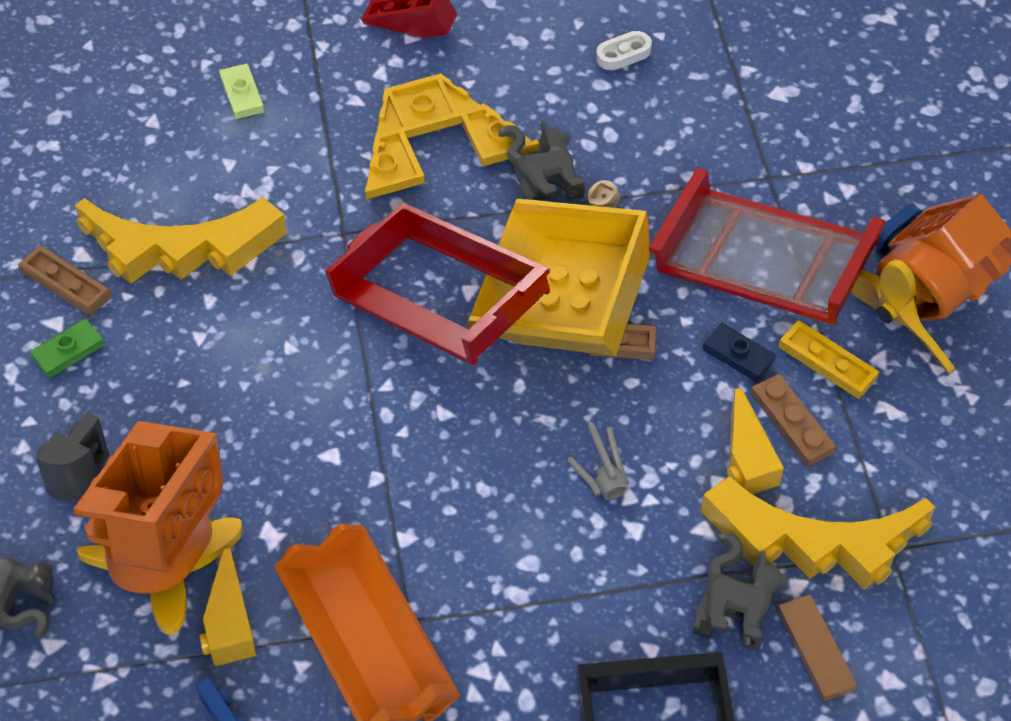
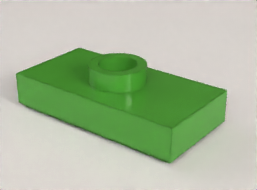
[30,318,105,379]

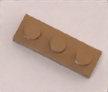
[751,373,836,467]

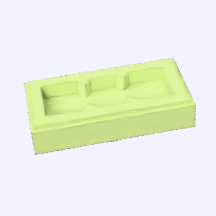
[219,63,264,119]

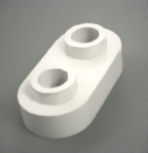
[596,31,652,70]

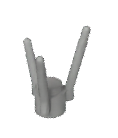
[567,422,629,500]

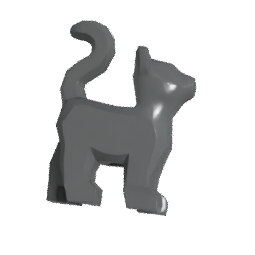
[498,121,586,201]
[692,533,787,651]
[0,558,55,639]

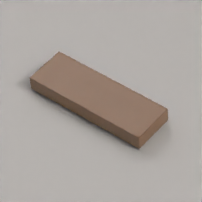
[18,245,112,317]
[777,594,858,702]

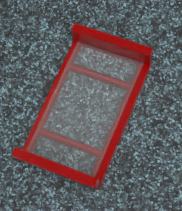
[649,168,885,325]

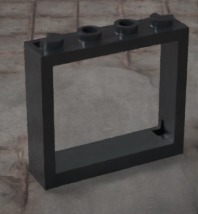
[576,652,735,721]

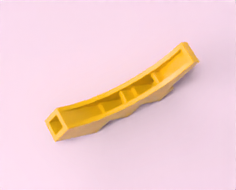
[75,197,287,284]
[701,476,935,590]

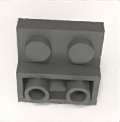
[35,412,109,501]

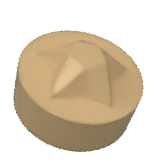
[588,180,620,208]

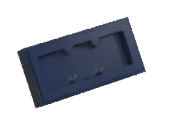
[703,323,776,382]

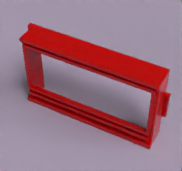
[325,202,550,366]

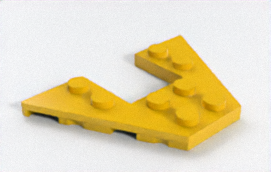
[365,73,539,200]

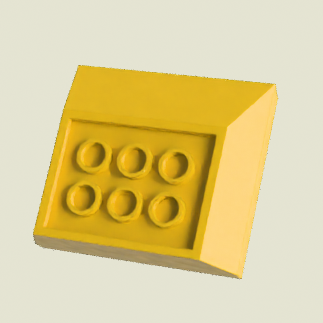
[465,199,650,356]

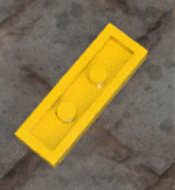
[778,320,880,399]

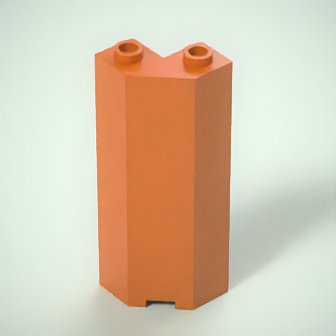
[274,523,461,721]

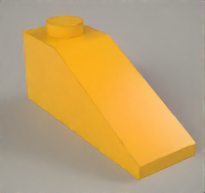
[727,388,784,495]
[199,548,256,667]

